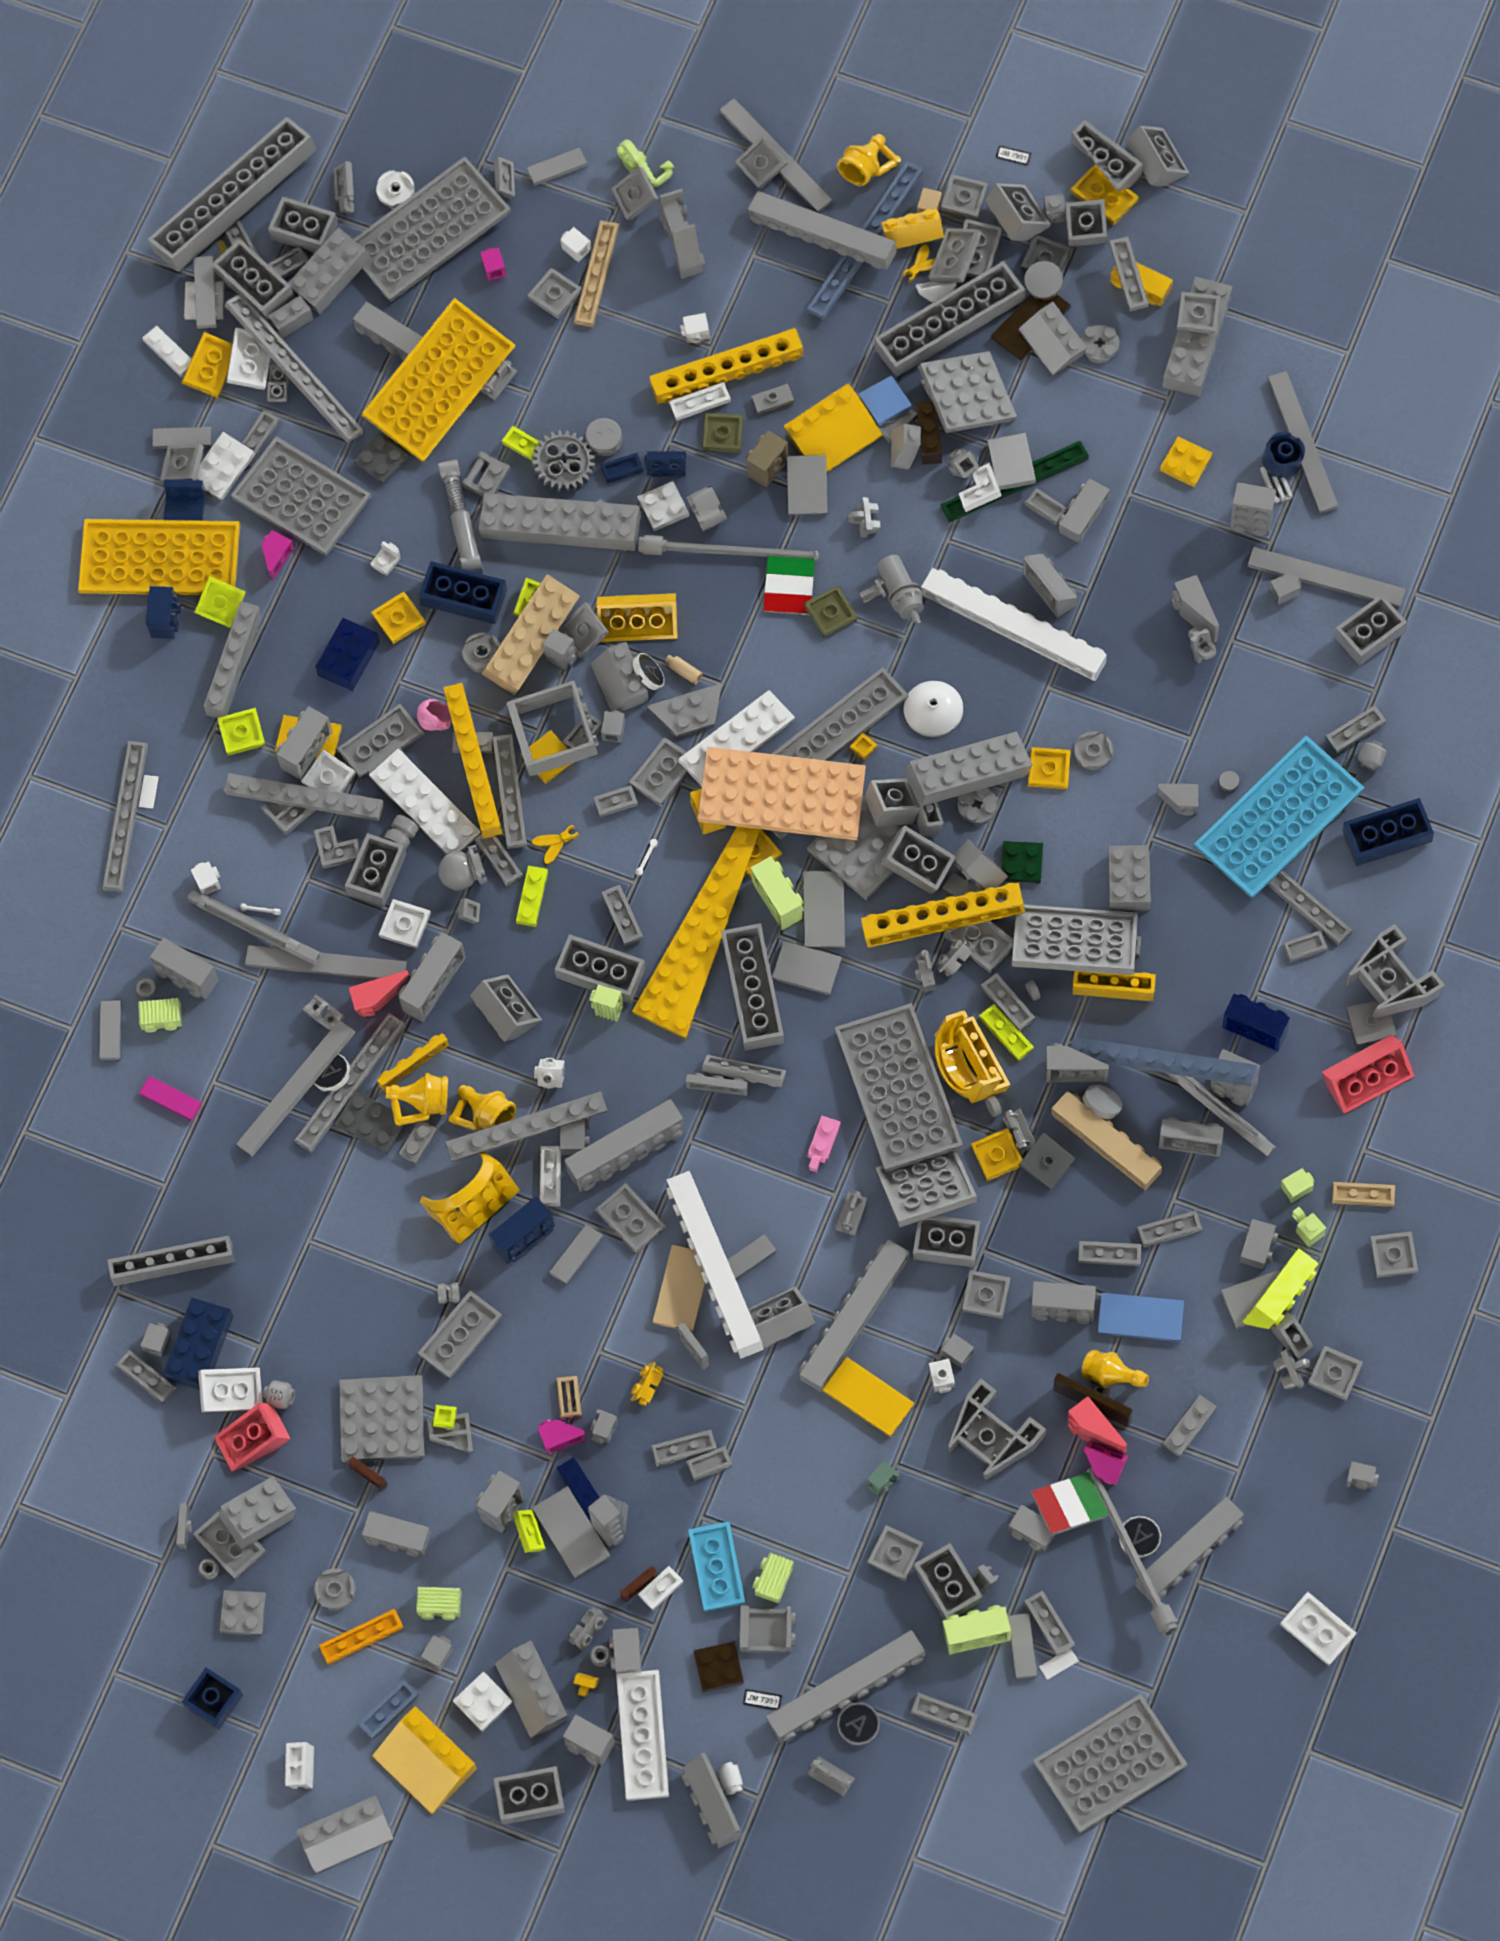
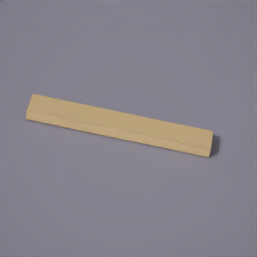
[574,220,619,328]

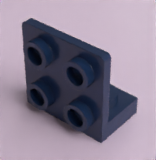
[645,451,686,478]
[163,479,206,521]

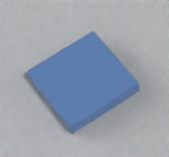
[858,375,912,427]

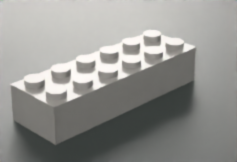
[1163,277,1233,397]
[904,731,1032,807]
[721,923,784,1051]
[564,1099,685,1192]

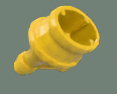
[837,134,901,186]
[385,1073,448,1126]
[448,1085,517,1131]
[1082,1350,1149,1388]

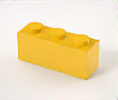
[881,208,944,249]
[1110,262,1173,307]

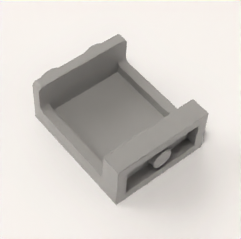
[740,1606,796,1653]

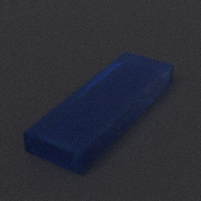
[556,1457,600,1521]

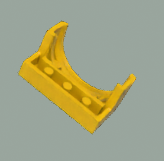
[934,1010,1011,1104]
[419,1152,520,1244]

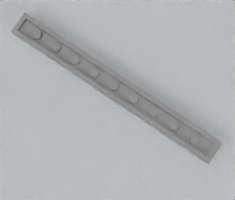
[225,293,364,443]

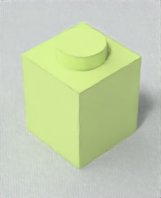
[1281,1168,1314,1203]

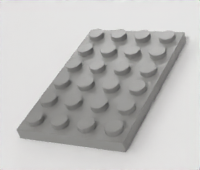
[231,437,371,556]
[1012,905,1138,975]
[1033,1693,1187,1834]

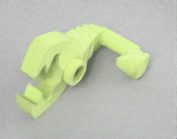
[617,139,674,187]

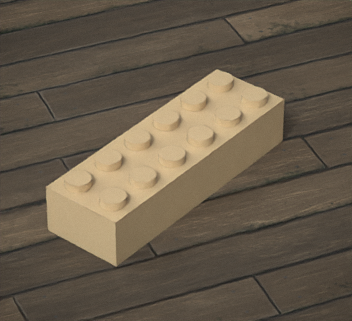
[481,574,580,696]

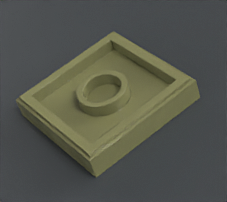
[702,413,744,453]
[804,585,858,638]

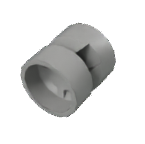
[383,815,419,850]

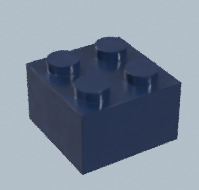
[146,586,181,639]
[182,1667,243,1730]

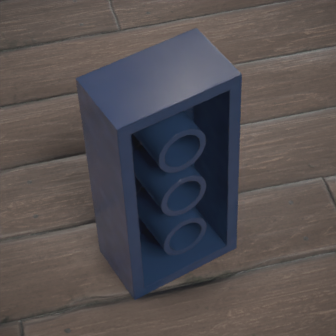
[419,561,507,625]
[1342,798,1434,866]
[164,1298,233,1390]

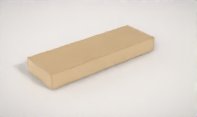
[1332,1182,1395,1207]

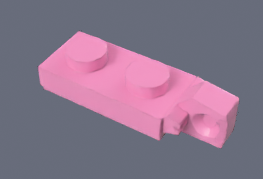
[808,1116,841,1173]

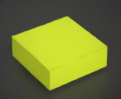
[433,1405,457,1429]

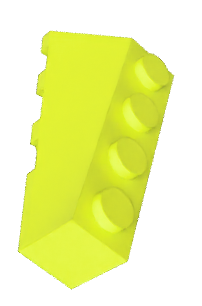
[1242,1249,1319,1329]

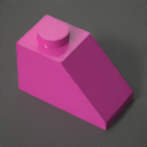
[262,530,294,580]
[537,1419,586,1455]
[1084,1441,1128,1485]

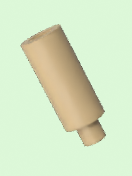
[665,655,703,685]

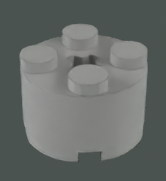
[686,485,728,531]

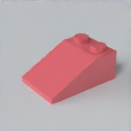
[349,970,410,1018]
[1067,1397,1127,1455]
[214,1402,291,1472]

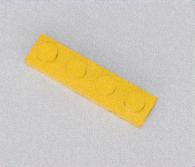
[377,1033,449,1092]

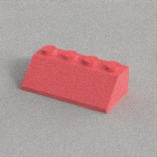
[1322,1034,1415,1114]

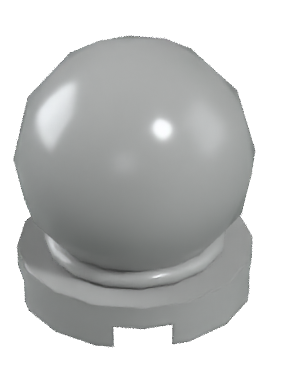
[438,844,488,891]

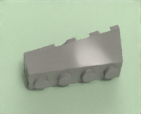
[1071,120,1143,191]
[588,1494,628,1547]

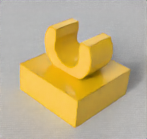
[574,1673,599,1697]

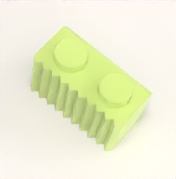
[590,985,624,1022]
[138,998,182,1032]
[752,1553,794,1604]
[416,1587,461,1620]

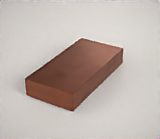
[348,1456,388,1491]
[619,1566,658,1602]

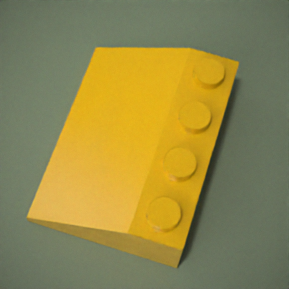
[784,383,883,472]
[372,1706,477,1814]

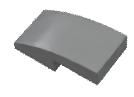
[267,365,289,402]

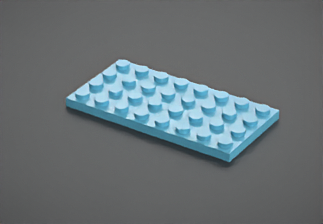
[1194,735,1365,899]

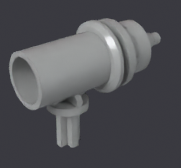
[859,555,924,626]

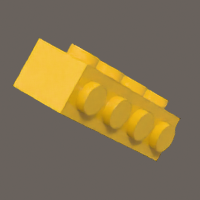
[1073,971,1156,1002]

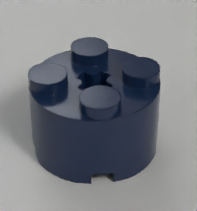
[1262,432,1305,478]

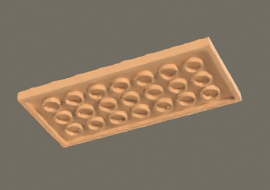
[698,747,866,841]

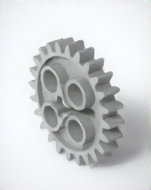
[532,430,595,492]

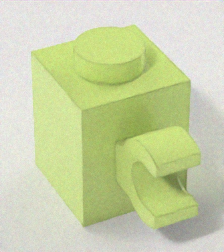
[1292,1207,1326,1247]

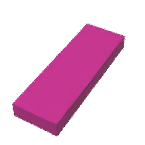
[139,1076,202,1121]

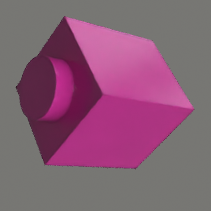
[480,247,506,281]

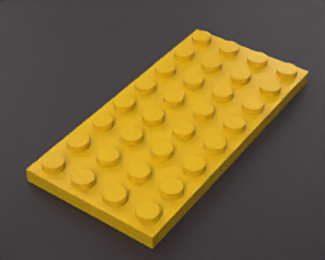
[361,298,516,462]
[78,519,240,595]

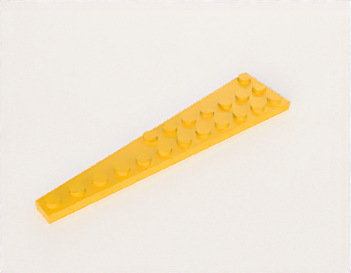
[632,826,761,1039]

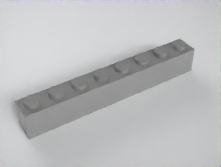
[748,191,897,270]
[799,1239,910,1392]
[766,1630,925,1742]

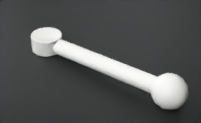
[635,839,658,876]
[240,903,281,915]

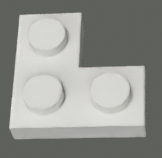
[959,463,1002,512]

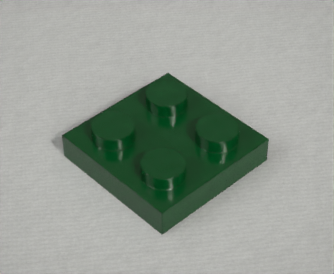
[1001,841,1043,883]

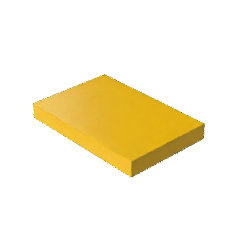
[1070,164,1139,226]
[182,332,233,398]
[275,715,342,760]

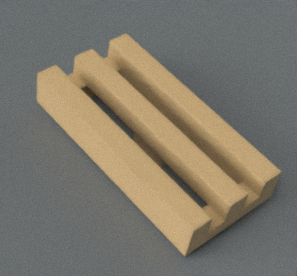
[556,1376,582,1420]

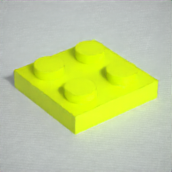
[194,576,246,628]
[217,708,266,756]

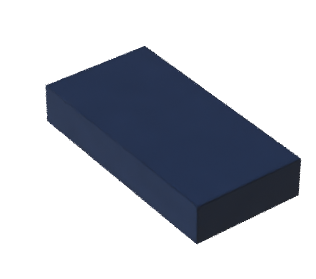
[600,453,644,484]

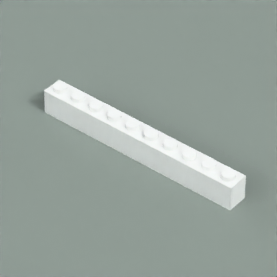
[921,568,1107,681]
[665,1171,764,1359]

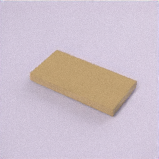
[653,1245,705,1332]

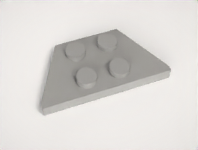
[648,683,722,738]

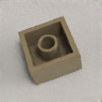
[745,430,789,488]

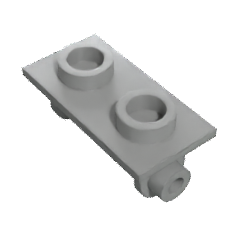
[480,360,518,400]
[937,936,975,977]
[1003,1109,1035,1153]
[835,1191,868,1236]
[568,1607,608,1652]
[807,1756,855,1796]

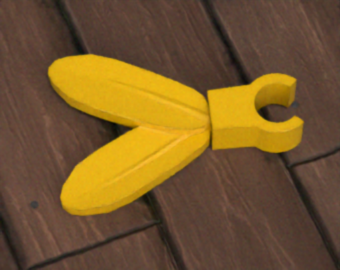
[903,245,936,283]
[532,825,579,864]

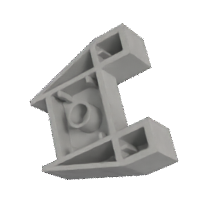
[658,189,705,279]
[1345,924,1445,1019]
[948,1378,1047,1481]

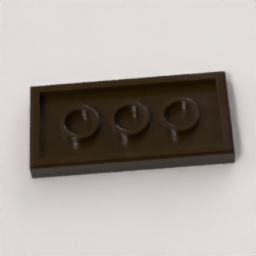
[991,295,1071,361]
[1053,1373,1132,1427]

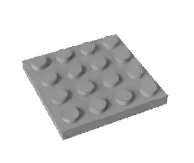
[918,351,1017,433]
[807,795,901,900]
[875,1150,978,1227]
[340,1375,425,1462]

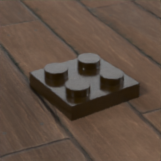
[694,1641,744,1692]

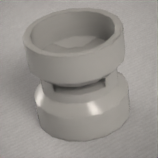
[438,1282,460,1304]

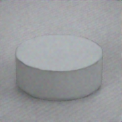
[1219,771,1239,792]
[136,978,157,1000]
[1025,980,1040,1001]
[985,1096,1002,1117]

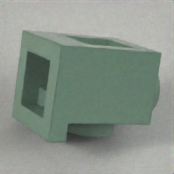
[867,1461,900,1496]

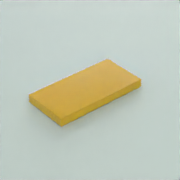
[823,1357,915,1438]

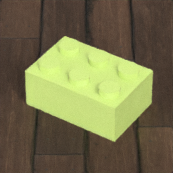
[750,856,804,930]
[943,1605,1011,1655]

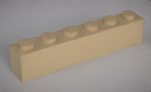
[1051,1091,1162,1191]

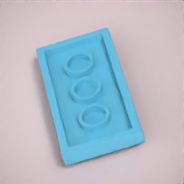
[688,1522,746,1612]

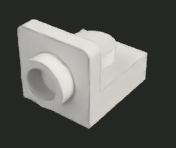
[370,541,401,576]

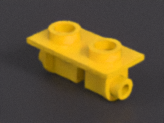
[630,1362,664,1406]

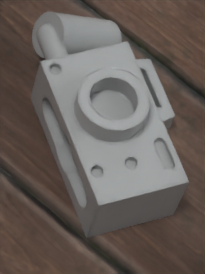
[915,950,936,992]

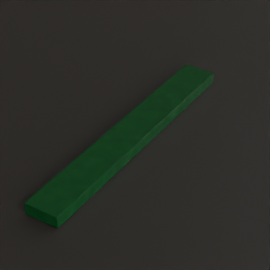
[940,440,1089,523]

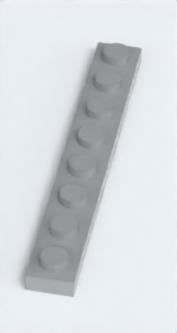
[224,773,384,821]
[445,1091,607,1162]

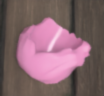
[416,699,452,731]

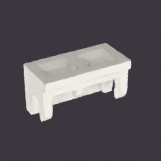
[285,1742,314,1789]

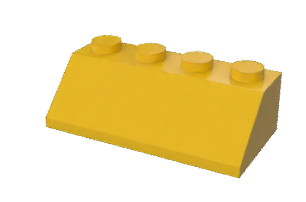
[597,593,678,642]

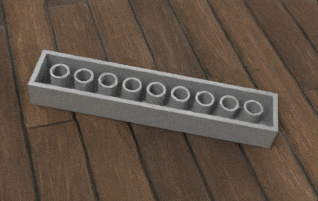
[148,117,317,272]

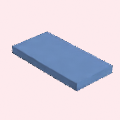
[1098,1293,1184,1342]

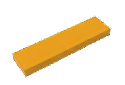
[318,1608,404,1665]

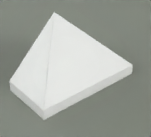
[916,281,957,303]

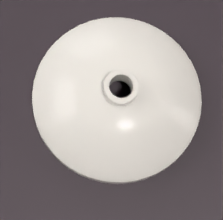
[904,681,963,737]

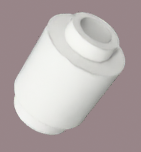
[717,1762,743,1795]

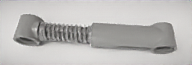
[438,459,483,574]

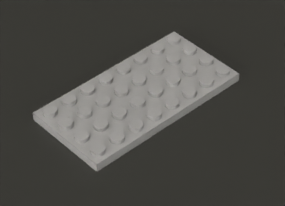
[353,157,512,303]
[835,1003,963,1172]

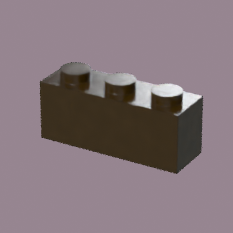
[917,401,942,465]

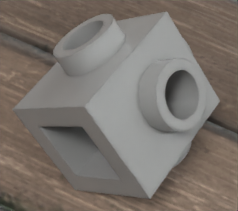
[946,449,979,478]

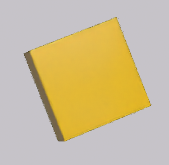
[849,733,878,761]

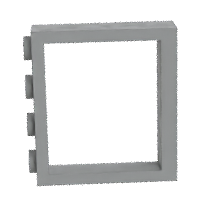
[506,680,599,776]

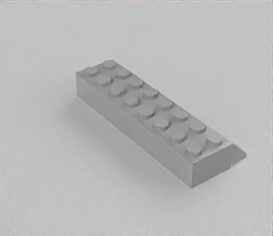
[874,261,1025,377]
[479,493,641,551]

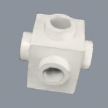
[534,1058,565,1089]

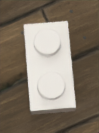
[638,1566,684,1611]

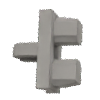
[847,497,881,538]
[1188,626,1216,664]
[303,994,344,1031]
[1273,1350,1310,1390]

